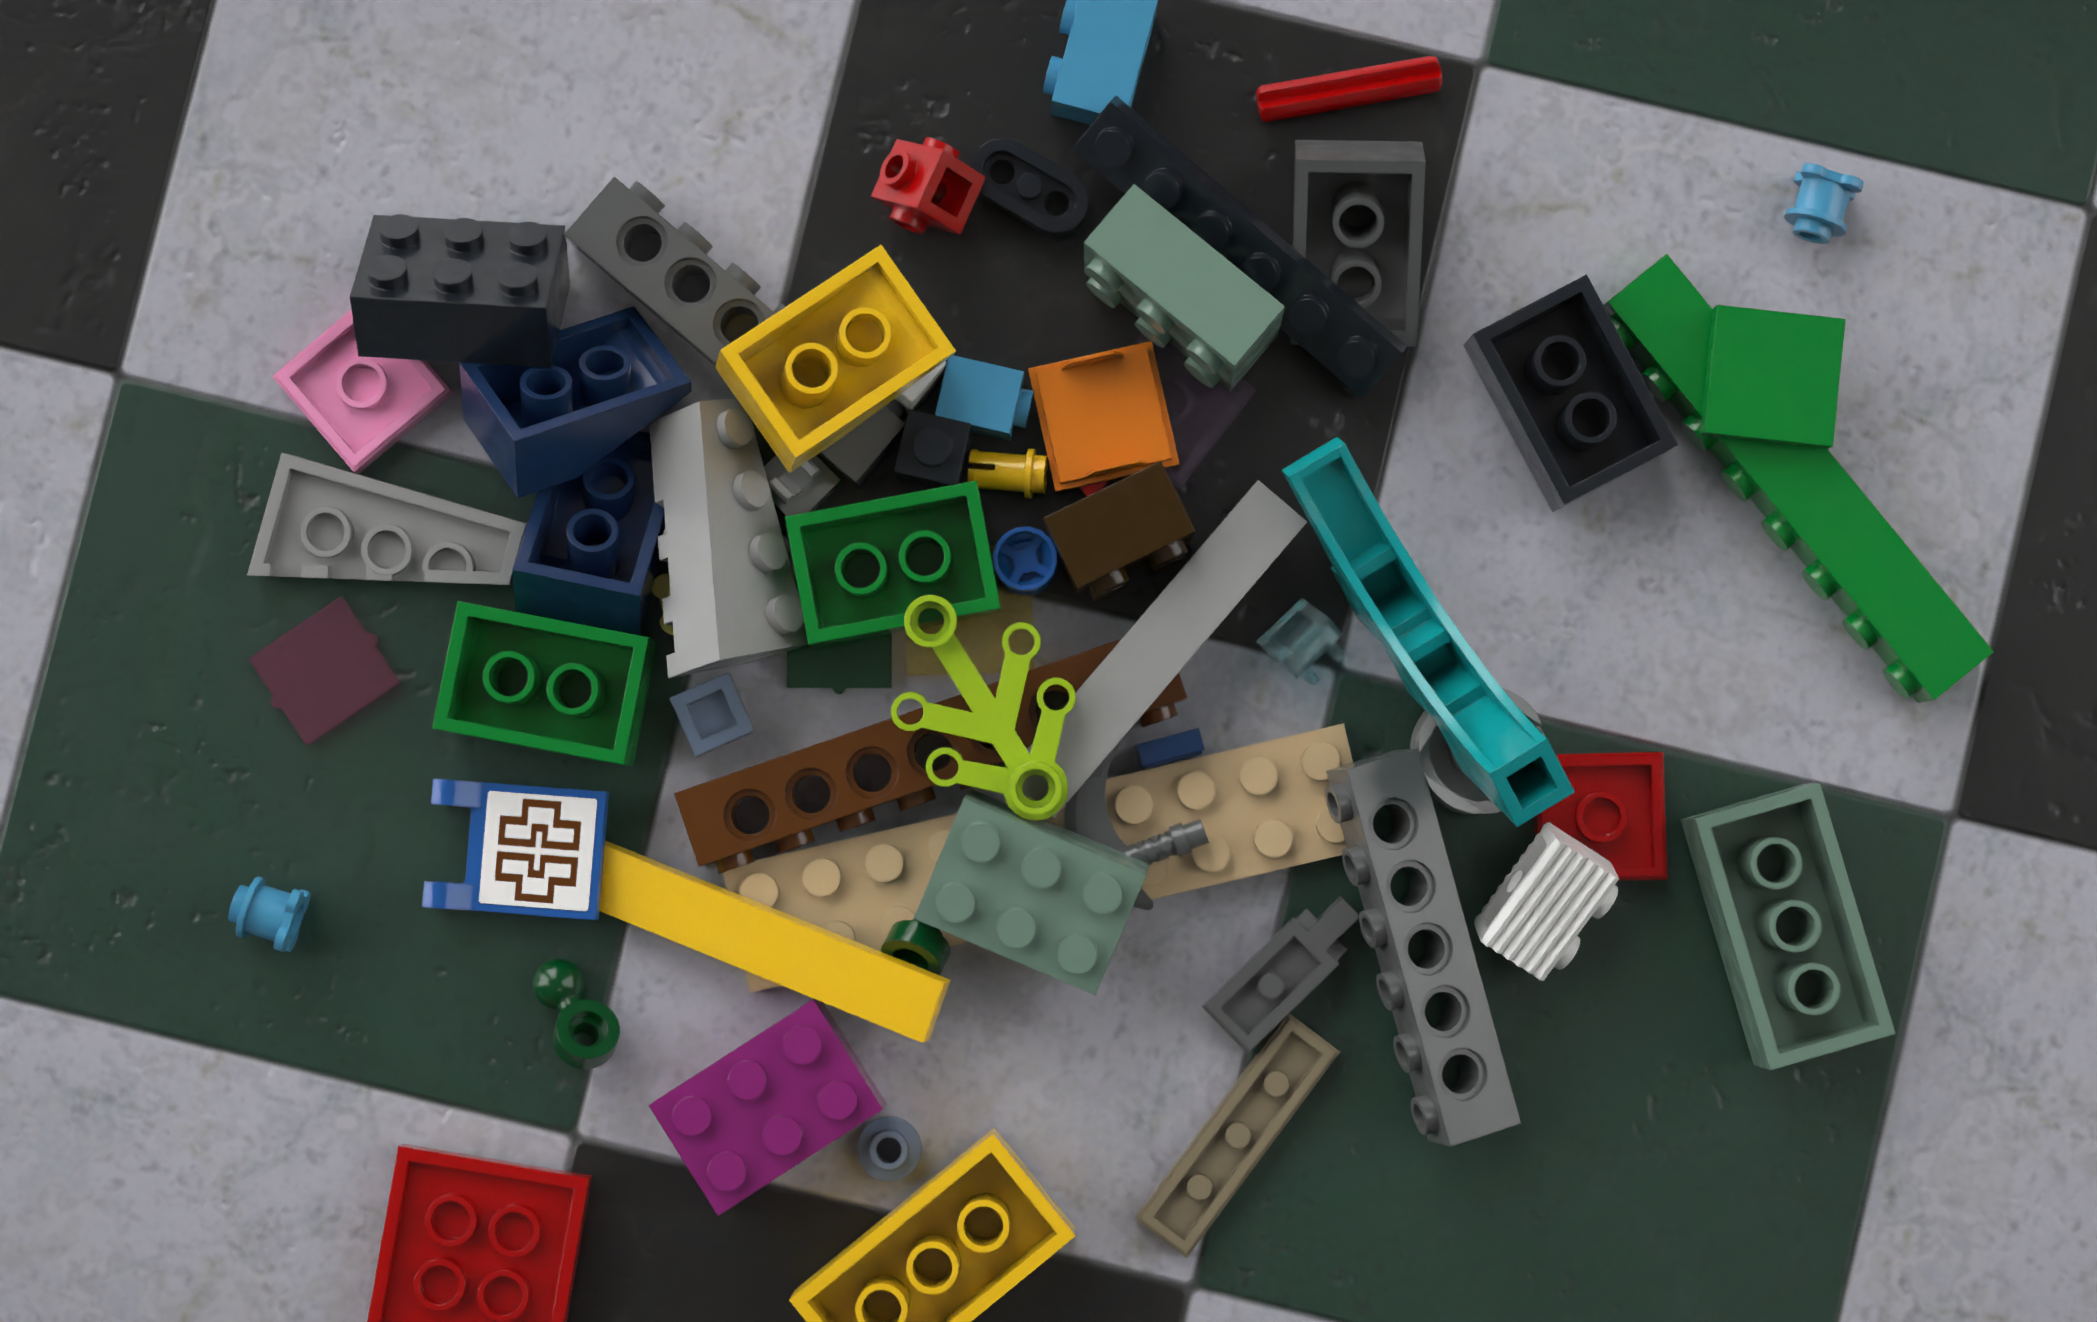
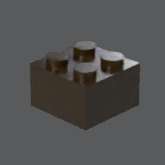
[1043,461,1195,601]

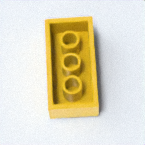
[789,1127,1076,1322]

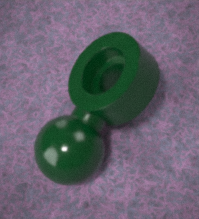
[881,919,950,975]
[533,958,620,1069]

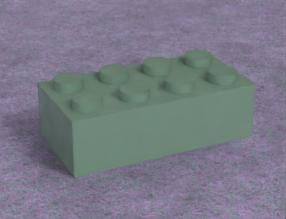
[1680,783,1896,1070]

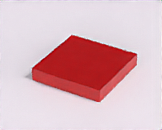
[1534,752,1667,881]

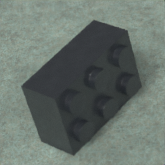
[350,214,570,367]
[1463,274,1678,512]

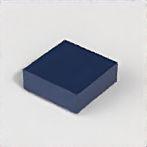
[1135,728,1205,770]

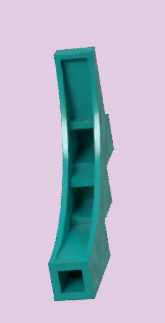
[1282,437,1575,827]

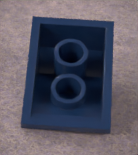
[459,306,692,498]
[512,431,665,636]

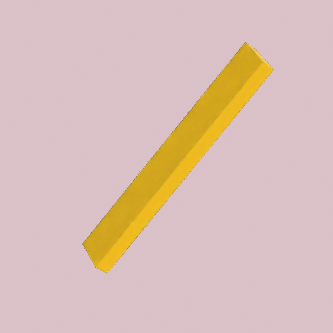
[599,840,950,1043]

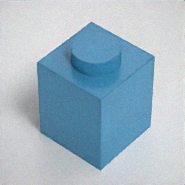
[935,355,1034,441]

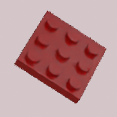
[367,1144,592,1322]

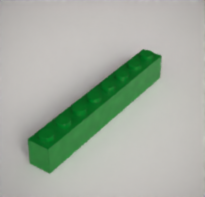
[1604,254,1994,703]

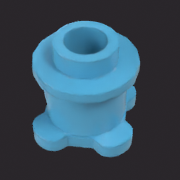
[1784,163,1864,244]
[228,876,311,952]

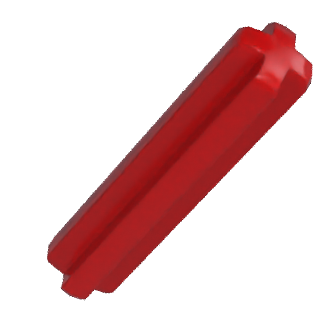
[1256,56,1442,122]

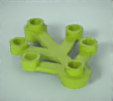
[890,595,1076,821]

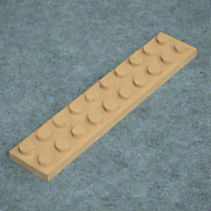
[723,723,1353,993]

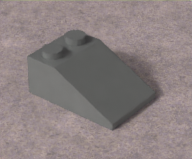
[1290,140,1426,347]

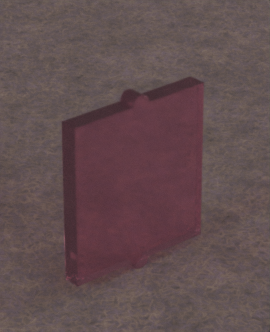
[248,596,401,745]

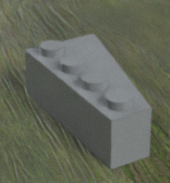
[649,398,808,678]

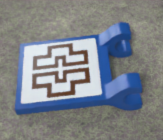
[422,779,609,920]

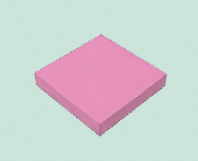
[272,310,454,474]

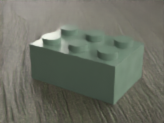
[1084,184,1285,392]
[914,789,1149,995]

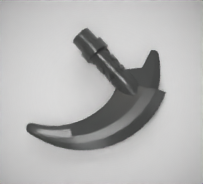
[1065,737,1209,910]

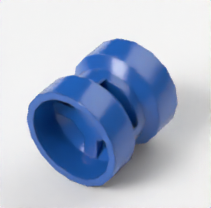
[993,527,1058,596]

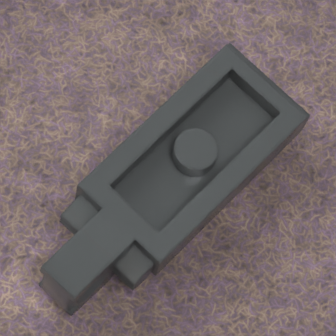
[1202,896,1359,1054]

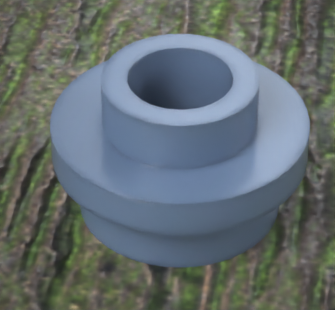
[857,1116,922,1182]

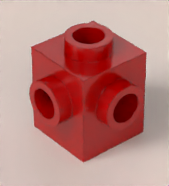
[871,137,986,235]

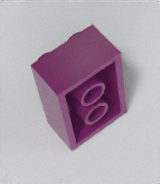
[648,999,887,1216]

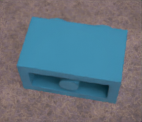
[1042,0,1158,125]

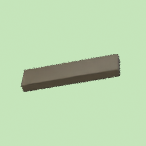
[1135,1013,1340,1258]

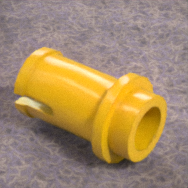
[968,448,1048,499]

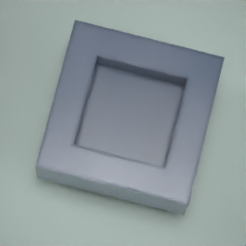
[670,672,756,757]

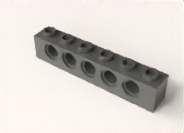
[564,177,906,489]
[1325,748,1521,1147]

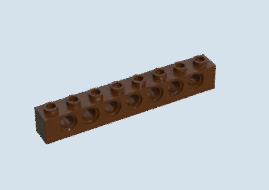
[674,639,1188,874]

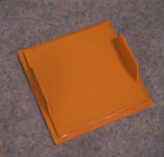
[1028,341,1180,492]

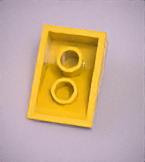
[715,245,956,473]

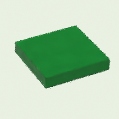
[1700,305,1846,449]

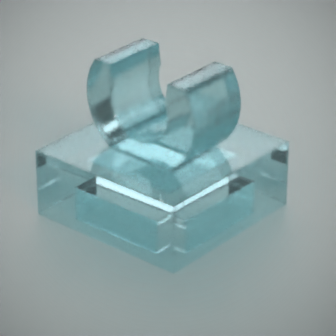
[1256,598,1344,685]

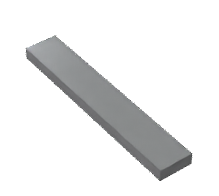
[1023,480,1307,818]

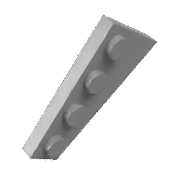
[247,453,527,585]

